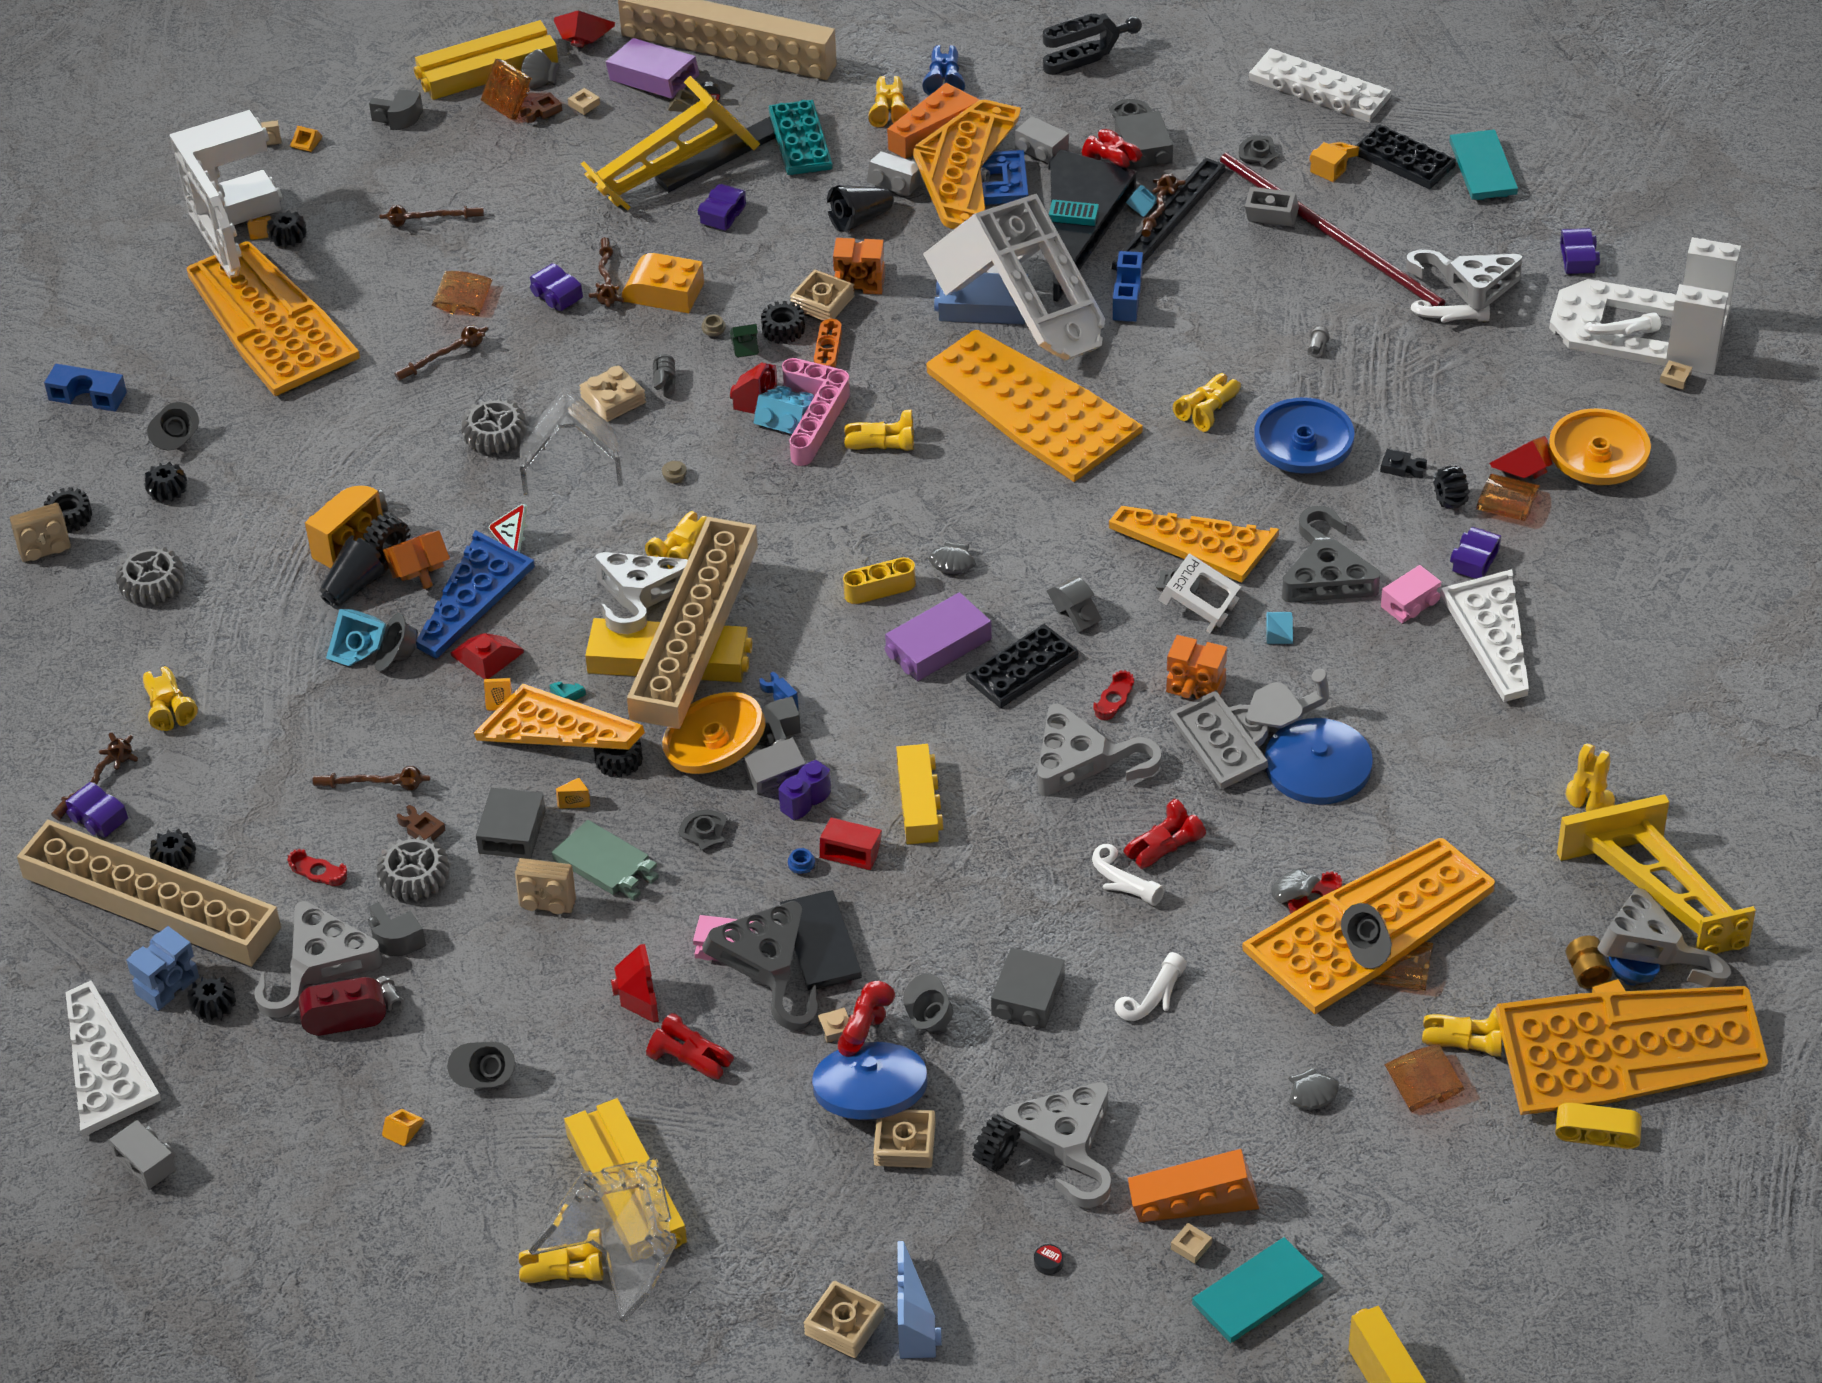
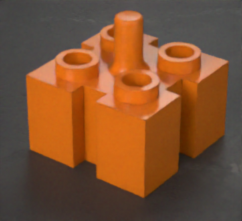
[833,238,885,295]
[383,530,450,589]
[1166,635,1227,700]

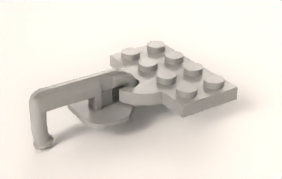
[1170,669,1329,790]

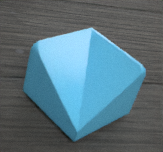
[1126,185,1157,217]
[1266,612,1293,644]

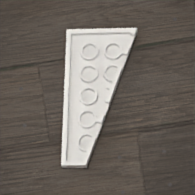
[1440,569,1529,702]
[66,981,161,1137]

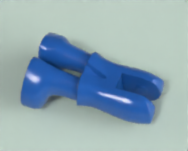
[922,45,965,95]

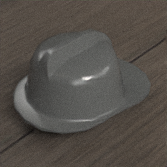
[147,402,199,451]
[375,613,418,672]
[1341,903,1392,969]
[903,973,953,1032]
[447,1042,515,1088]

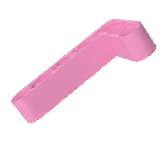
[782,358,850,466]

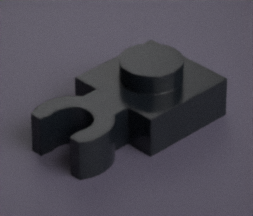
[1380,448,1427,478]

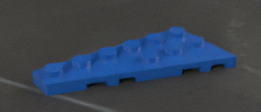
[416,530,535,659]

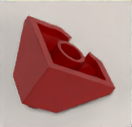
[554,10,615,47]
[730,362,777,414]
[1490,436,1553,479]
[450,633,524,679]
[611,944,659,1023]

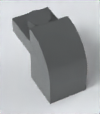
[369,89,423,130]
[1047,576,1102,632]
[760,697,801,747]
[368,902,426,956]

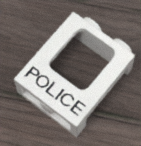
[1158,553,1241,633]

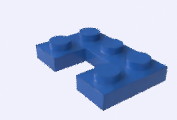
[982,150,1028,204]

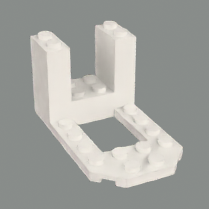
[170,110,283,278]
[923,193,1105,361]
[1549,237,1741,375]

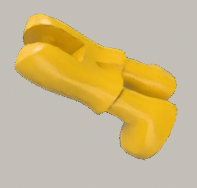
[868,76,910,128]
[1173,373,1241,432]
[844,409,914,451]
[645,511,707,569]
[143,666,198,731]
[1565,744,1615,812]
[1422,1008,1503,1056]
[518,1229,604,1283]

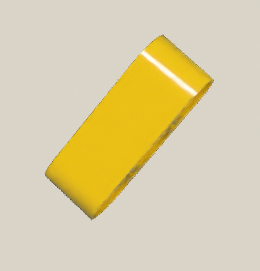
[843,557,916,604]
[1555,1103,1642,1149]

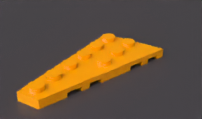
[1109,506,1279,583]
[474,684,645,750]

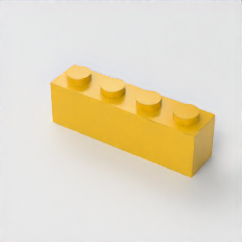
[896,744,943,845]

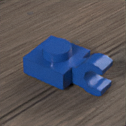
[759,672,799,711]

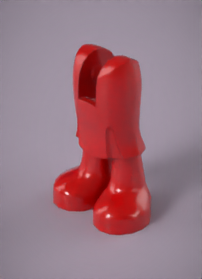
[1082,129,1142,168]
[1123,799,1206,869]
[838,981,896,1057]
[646,1013,734,1080]

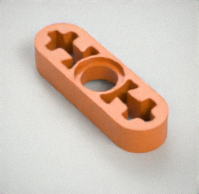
[814,319,842,368]

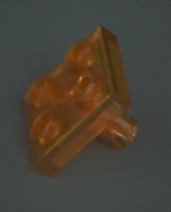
[481,59,532,120]

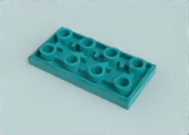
[768,100,833,175]
[1449,129,1518,200]
[1192,1237,1323,1344]

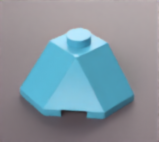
[326,609,387,666]

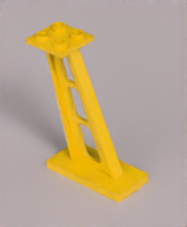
[581,76,760,210]
[1557,794,1756,954]

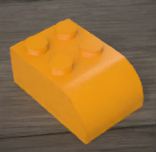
[621,253,704,314]
[305,486,383,568]

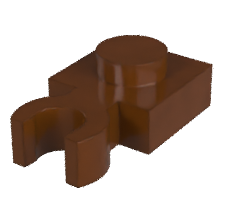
[520,92,563,123]
[397,805,446,841]

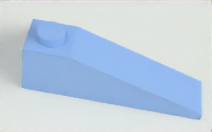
[898,1241,942,1359]

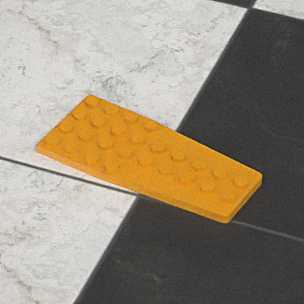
[187,241,360,396]
[926,330,1143,482]
[1242,838,1495,1014]
[1495,986,1768,1115]

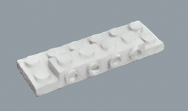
[1249,48,1391,122]

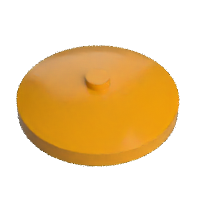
[1549,408,1651,485]
[662,692,765,774]

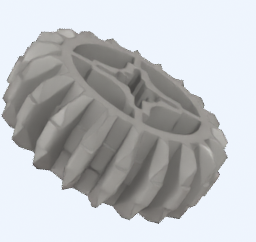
[461,398,527,455]
[115,545,185,606]
[376,835,450,902]

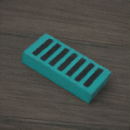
[1049,200,1099,226]

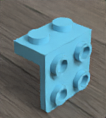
[754,386,814,434]

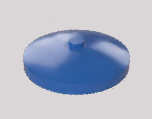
[1254,397,1354,473]
[1265,718,1373,805]
[812,1042,928,1119]

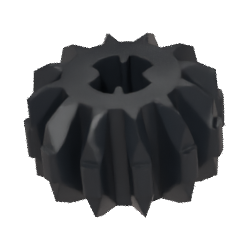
[267,210,307,248]
[144,462,187,503]
[1433,465,1470,509]
[149,829,196,869]
[187,974,236,1022]

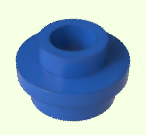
[788,848,815,874]

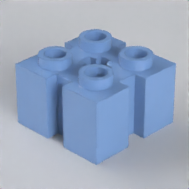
[126,926,199,1011]

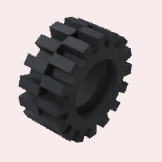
[761,301,805,344]
[44,487,92,533]
[363,513,411,562]
[593,739,643,778]
[972,1114,1021,1172]

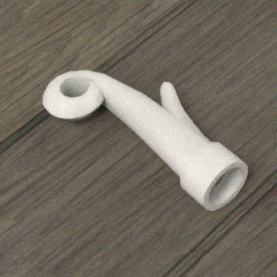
[1410,300,1490,323]
[1584,313,1661,335]
[1092,844,1165,906]
[1115,952,1187,1021]

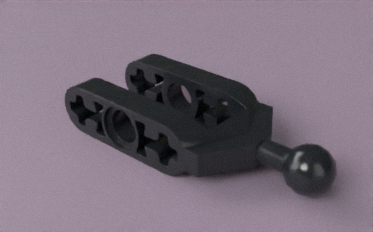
[1043,13,1142,75]

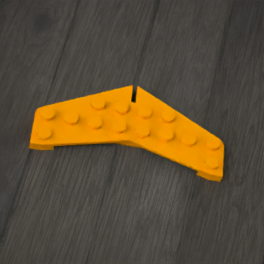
[913,100,1021,229]

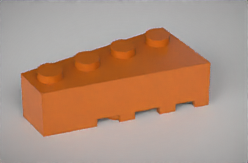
[887,83,979,159]
[1128,1149,1259,1222]

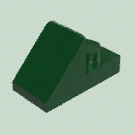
[730,324,759,357]

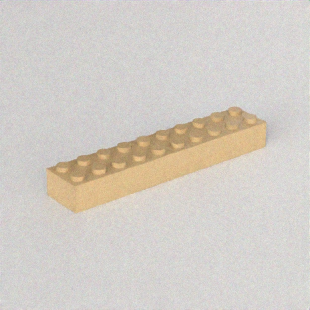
[618,0,837,80]
[627,517,758,729]
[17,820,281,967]

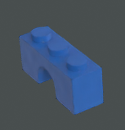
[1113,251,1143,322]
[44,364,127,412]

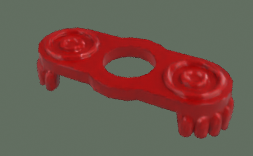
[1093,670,1134,720]
[287,849,347,886]
[1288,871,1342,914]

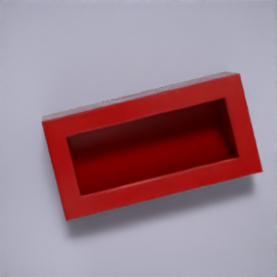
[819,817,882,870]

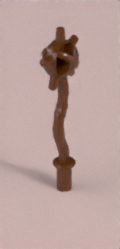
[1141,173,1186,237]
[379,205,484,227]
[589,237,624,307]
[394,325,489,381]
[51,732,138,820]
[312,766,431,791]

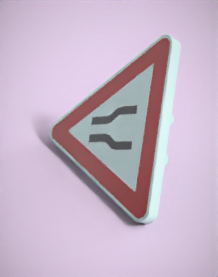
[489,504,527,553]

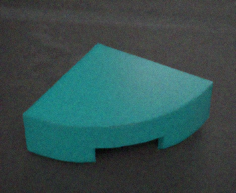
[550,682,586,701]

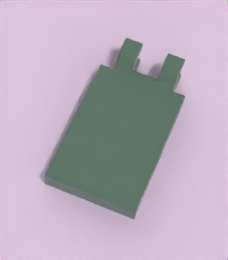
[552,820,659,901]

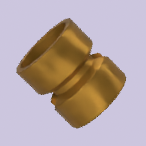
[1565,935,1612,989]

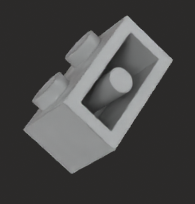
[1015,116,1069,164]
[867,151,921,196]
[1245,187,1299,227]
[744,737,806,795]
[109,1120,176,1190]

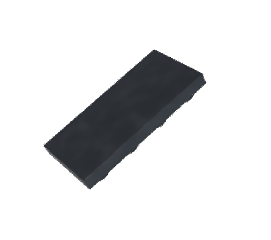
[1355,124,1456,190]
[966,624,1079,709]
[780,890,862,991]

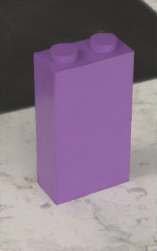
[606,38,700,99]
[885,592,992,682]

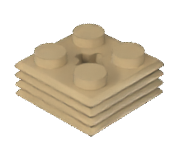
[790,270,855,321]
[579,366,646,422]
[10,503,71,562]
[515,858,576,914]
[873,1109,936,1168]
[804,1281,885,1358]

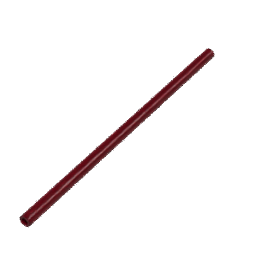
[1220,153,1445,306]

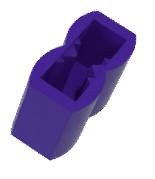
[698,184,746,230]
[1560,228,1600,274]
[530,263,583,311]
[1450,527,1501,579]
[779,760,831,821]
[65,782,129,838]

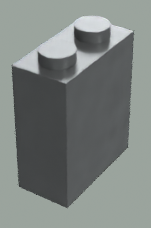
[1115,111,1173,169]
[476,787,546,859]
[991,947,1065,1028]

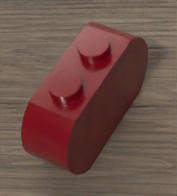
[299,977,386,1036]

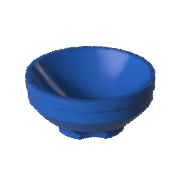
[1609,956,1660,986]

